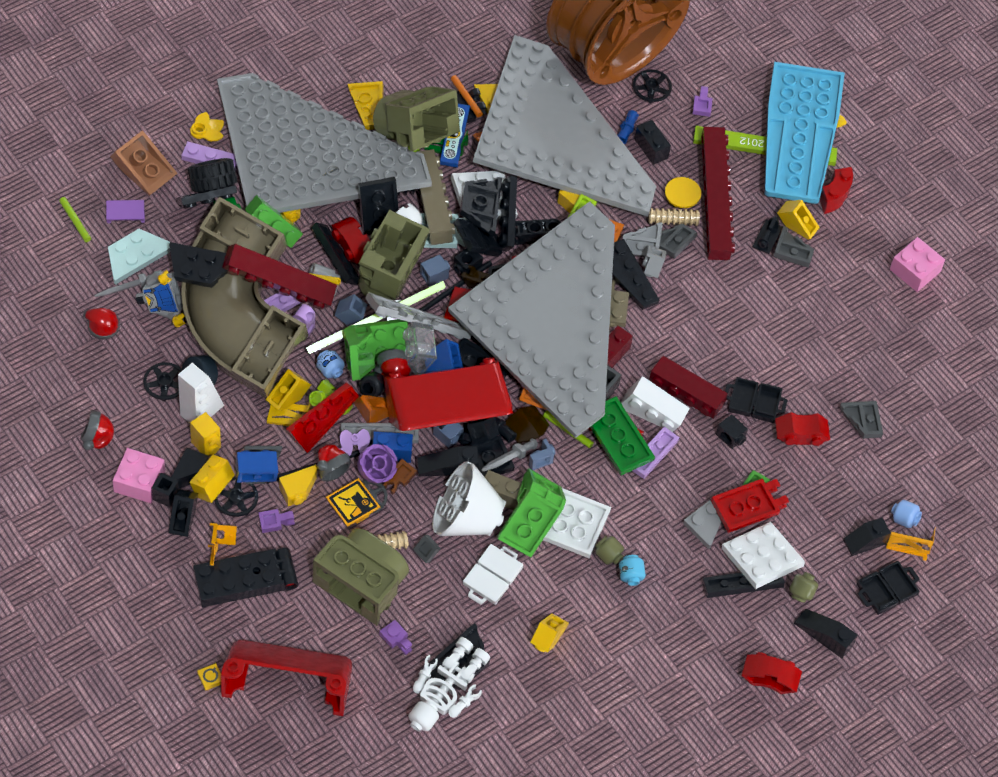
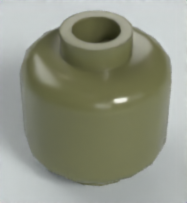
[595,536,624,565]
[789,572,819,603]

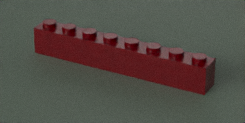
[701,127,735,260]

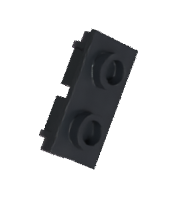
[752,216,783,254]

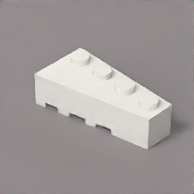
[178,363,224,423]

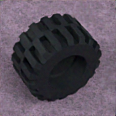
[187,158,238,192]

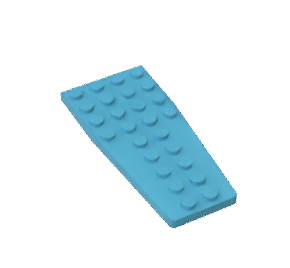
[764,62,845,204]

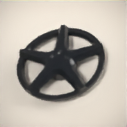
[632,69,672,103]
[143,362,182,401]
[214,477,258,517]

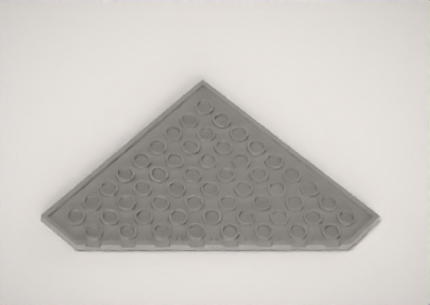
[473,35,656,217]
[217,73,432,213]
[448,201,615,438]

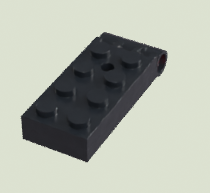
[193,548,299,608]

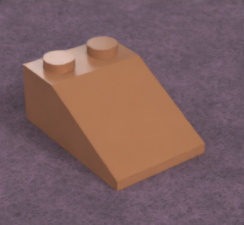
[110,130,178,196]

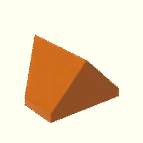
[354,395,389,423]

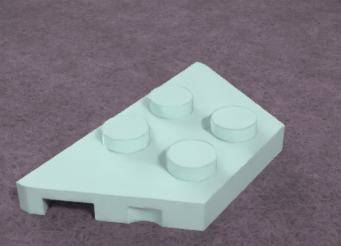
[108,229,170,285]

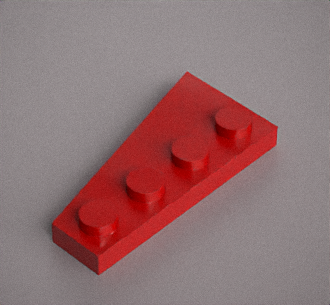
[286,383,359,453]

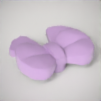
[340,429,370,456]

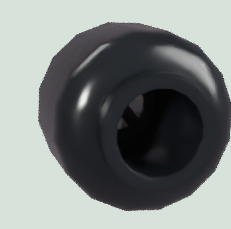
[359,372,385,397]

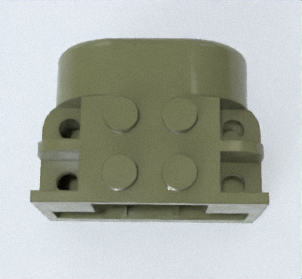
[373,86,460,151]
[358,210,430,300]
[313,528,409,626]

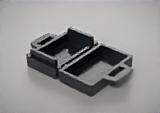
[453,218,503,257]
[725,377,788,423]
[857,561,920,615]

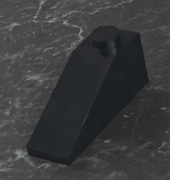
[417,446,478,476]
[794,609,858,659]

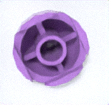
[357,444,397,484]

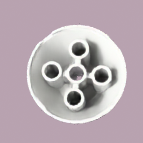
[432,461,506,536]

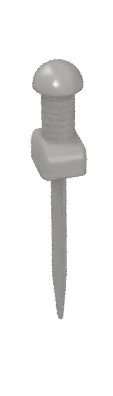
[95,270,163,297]
[482,438,538,471]

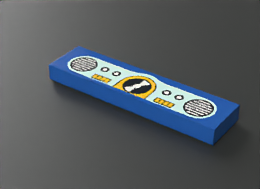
[440,104,470,168]

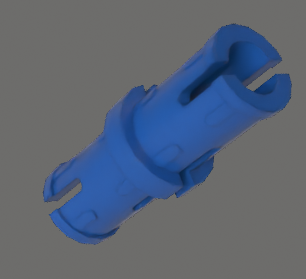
[617,110,639,144]

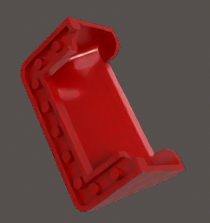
[384,358,513,431]
[221,640,352,716]

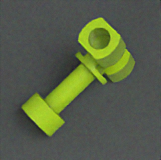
[309,380,353,415]

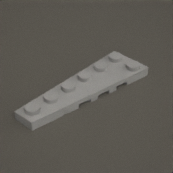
[365,292,472,340]

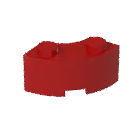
[819,167,853,214]
[331,217,370,264]
[775,412,830,446]
[741,652,802,694]

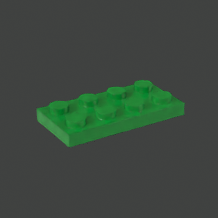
[590,396,655,476]

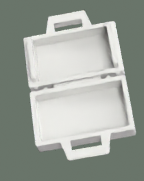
[463,544,523,605]

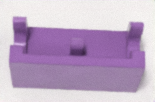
[106,200,145,223]

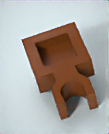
[383,459,417,495]

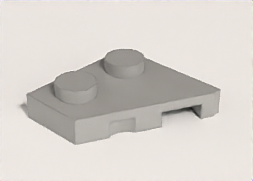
[623,222,663,257]

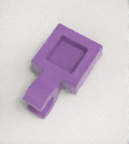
[692,86,712,117]
[258,509,295,533]
[379,620,412,655]

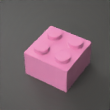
[890,237,945,292]
[113,448,165,503]

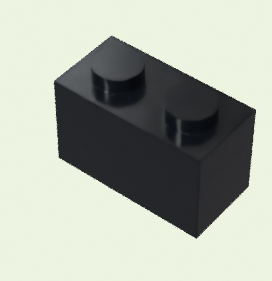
[634,120,671,165]

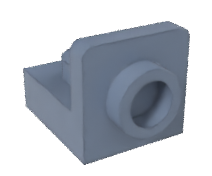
[529,439,555,471]

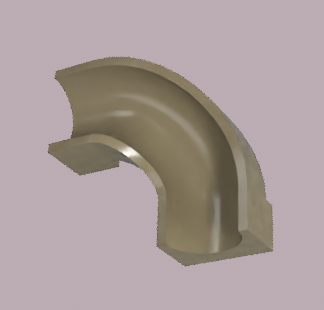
[181,197,309,398]

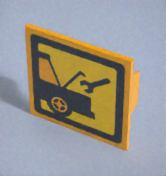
[326,478,380,527]

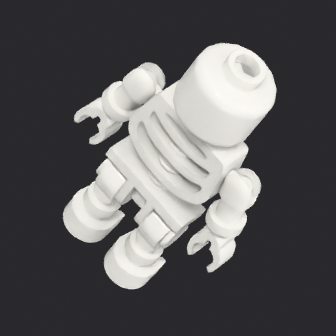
[408,637,490,732]

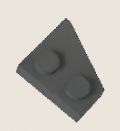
[840,401,883,439]

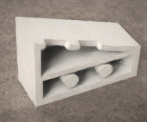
[621,376,690,432]

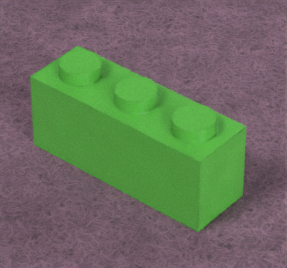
[245,195,303,248]

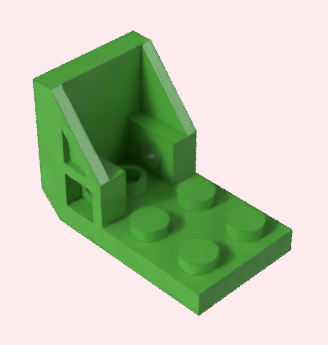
[343,319,410,381]
[497,468,566,557]

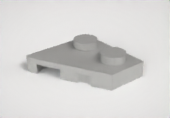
[683,500,722,549]

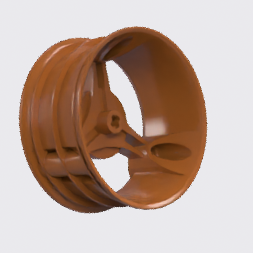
[546,0,690,85]

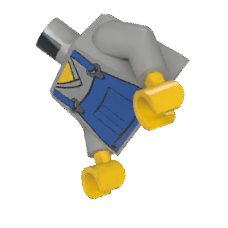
[136,270,186,328]

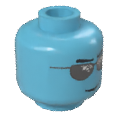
[619,555,646,586]

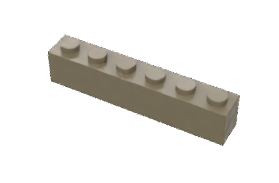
[415,149,456,245]

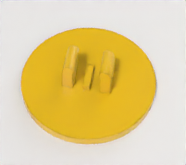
[665,177,701,208]

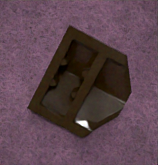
[505,406,549,444]

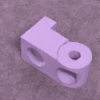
[293,304,315,338]

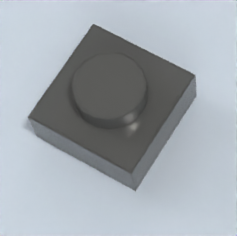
[413,535,441,563]

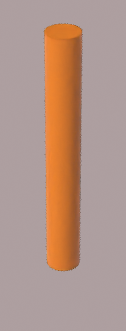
[450,75,483,118]

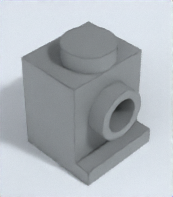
[642,245,666,278]

